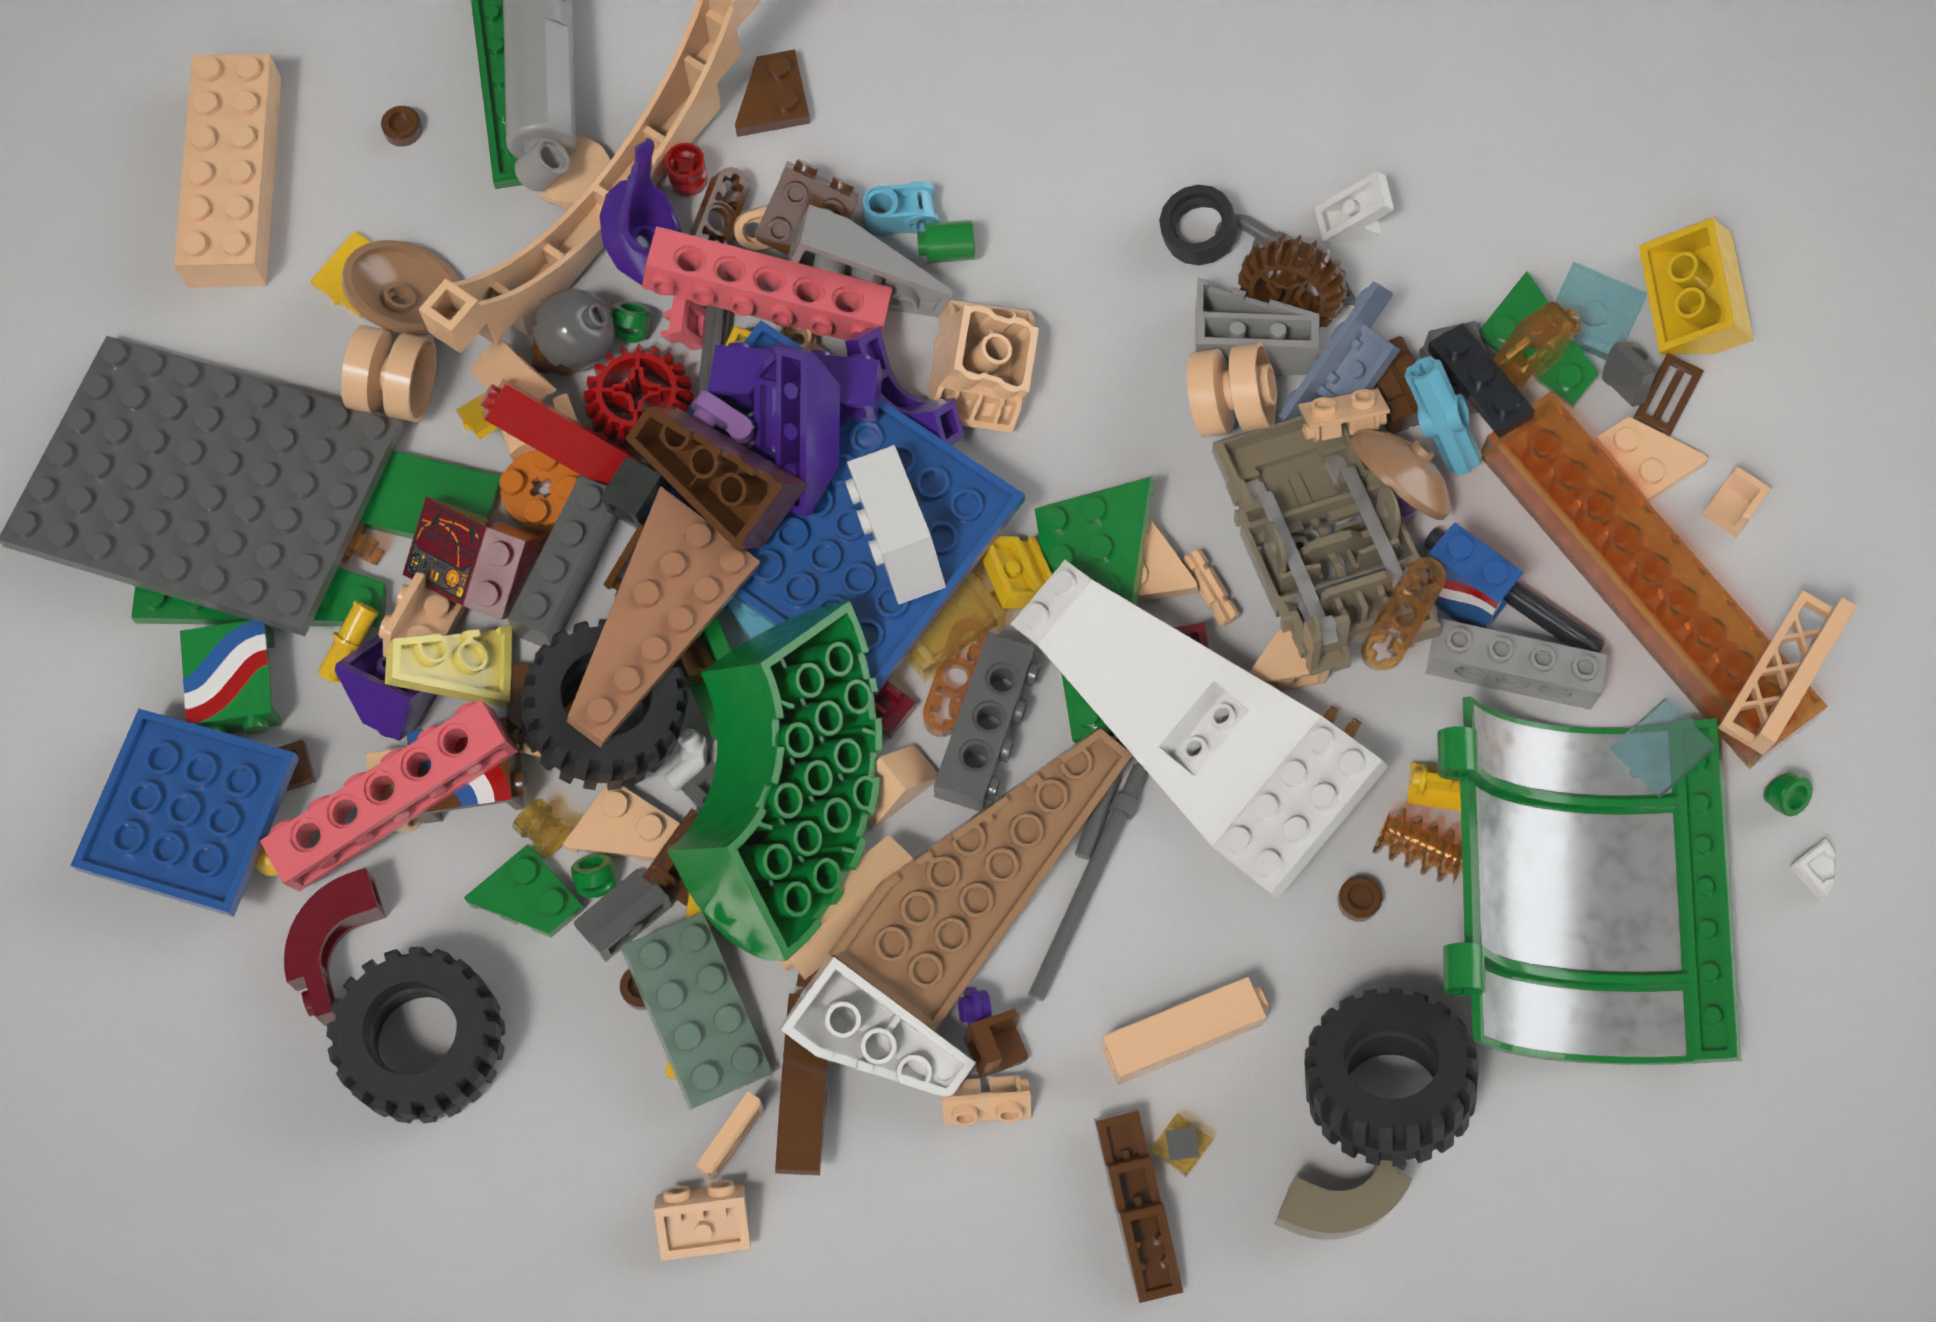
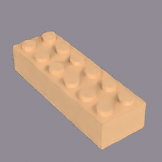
[174,54,281,287]

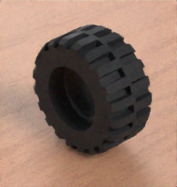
[520,619,688,791]
[326,947,506,1124]
[1304,988,1479,1167]

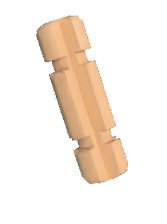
[1183,549,1239,626]

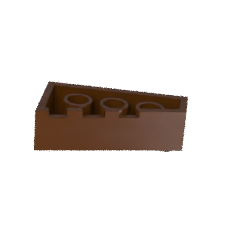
[625,406,809,550]

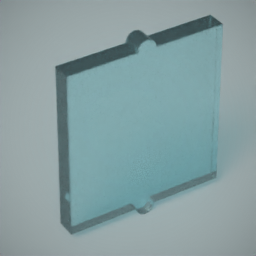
[1610,698,1716,798]

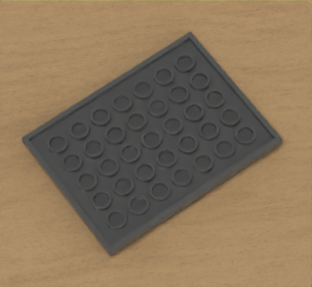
[0,336,404,636]

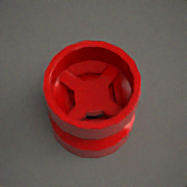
[665,143,708,197]

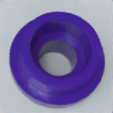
[958,986,992,1026]

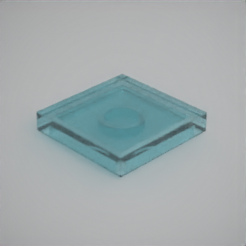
[1552,262,1647,360]

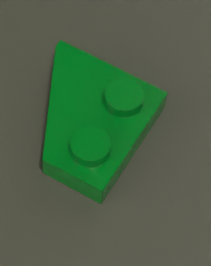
[463,844,585,938]

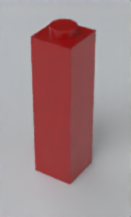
[480,378,636,486]

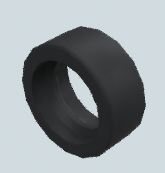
[1159,184,1238,266]

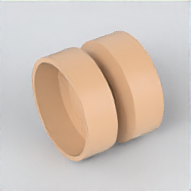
[341,325,437,422]
[1187,342,1277,438]

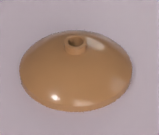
[342,240,459,335]
[1350,429,1451,520]

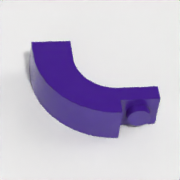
[845,327,965,445]

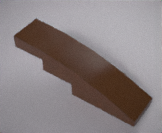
[775,993,829,1176]
[1094,1108,1184,1303]

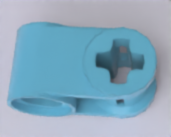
[862,181,939,236]

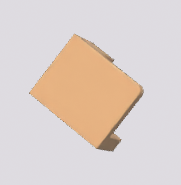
[1702,466,1772,537]

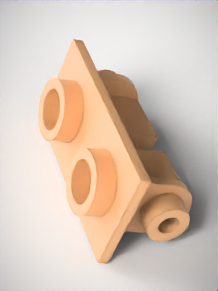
[1298,389,1390,443]
[941,1075,1031,1126]

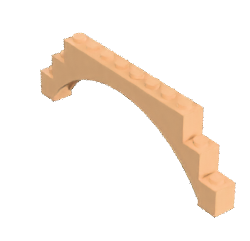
[419,0,761,354]

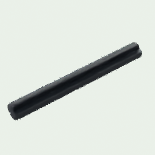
[1424,527,1605,653]

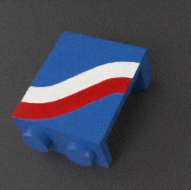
[1424,522,1524,629]

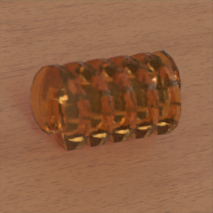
[1372,807,1462,884]

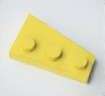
[385,625,512,708]

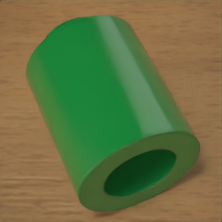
[917,220,975,264]

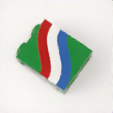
[180,620,281,735]

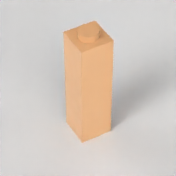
[777,835,912,980]
[1101,977,1269,1085]

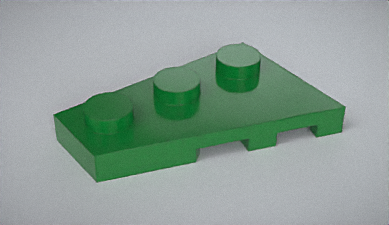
[1479,271,1599,408]

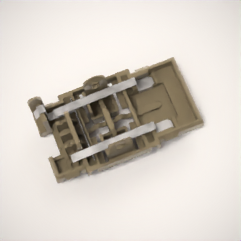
[1212,415,1441,676]

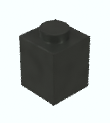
[600,456,669,527]

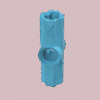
[1405,356,1482,476]

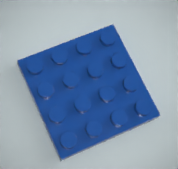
[70,708,299,917]

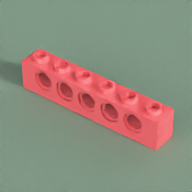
[642,226,892,340]
[260,699,518,892]

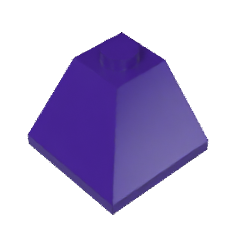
[334,634,437,741]

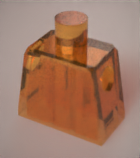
[1493,301,1582,392]

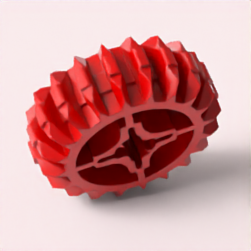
[583,343,694,452]

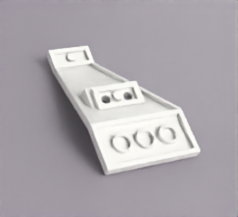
[1011,560,1388,900]

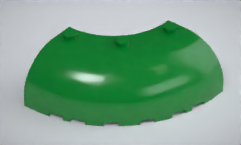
[667,601,882,961]

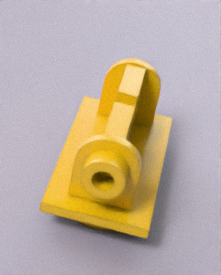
[1406,762,1461,812]

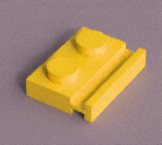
[981,536,1052,609]

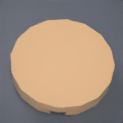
[539,136,610,210]

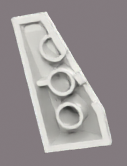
[780,956,976,1097]

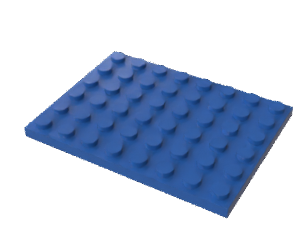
[623,320,1025,695]

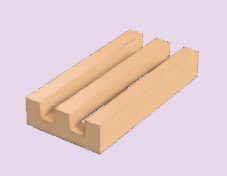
[695,1091,764,1180]

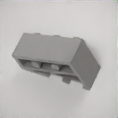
[1194,277,1319,375]

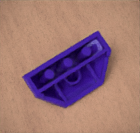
[754,344,840,517]

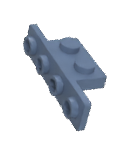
[1279,281,1400,421]

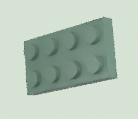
[621,912,773,1110]

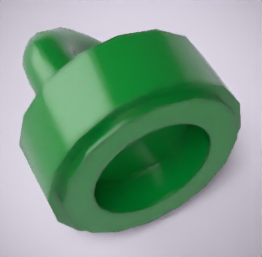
[611,301,652,343]
[1763,772,1813,817]
[571,854,617,899]

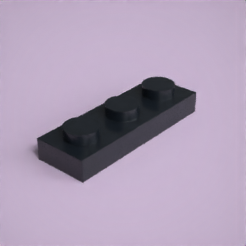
[1428,323,1535,438]

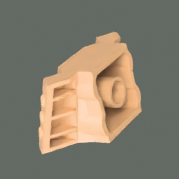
[926,300,1039,433]

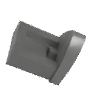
[1602,341,1656,407]

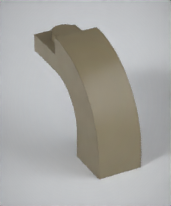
[1274,1160,1413,1239]

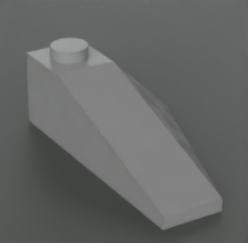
[786,204,953,317]

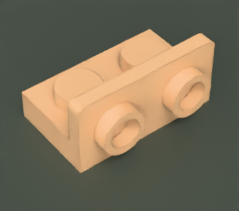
[379,572,464,657]
[654,1180,751,1261]

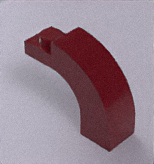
[284,867,386,1026]

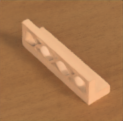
[1718,590,1857,755]

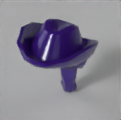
[599,138,687,285]

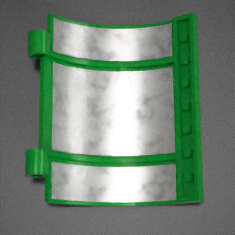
[1437,696,1742,1065]

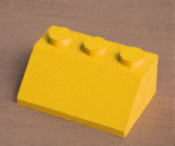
[1638,217,1754,355]

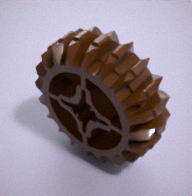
[1238,233,1348,328]

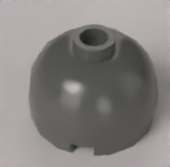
[532,288,615,373]

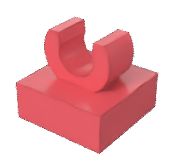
[660,297,706,351]

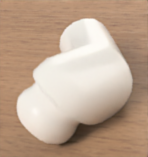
[664,728,708,792]

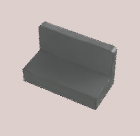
[574,869,672,962]

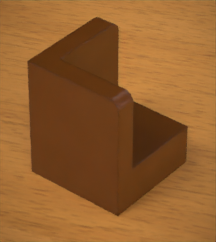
[964,1008,1028,1078]

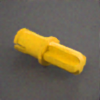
[318,601,379,683]

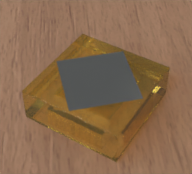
[1150,1113,1213,1177]

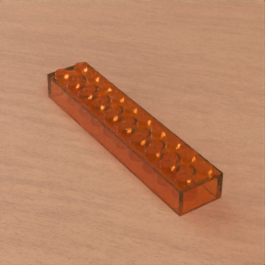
[1481,391,1828,770]

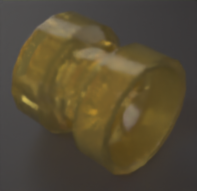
[512,798,573,858]

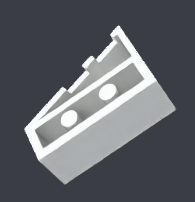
[845,445,946,605]

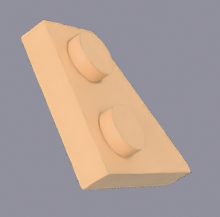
[1593,416,1709,506]
[1137,519,1198,602]
[563,784,681,862]

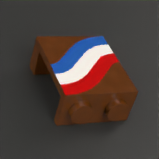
[407,717,529,824]

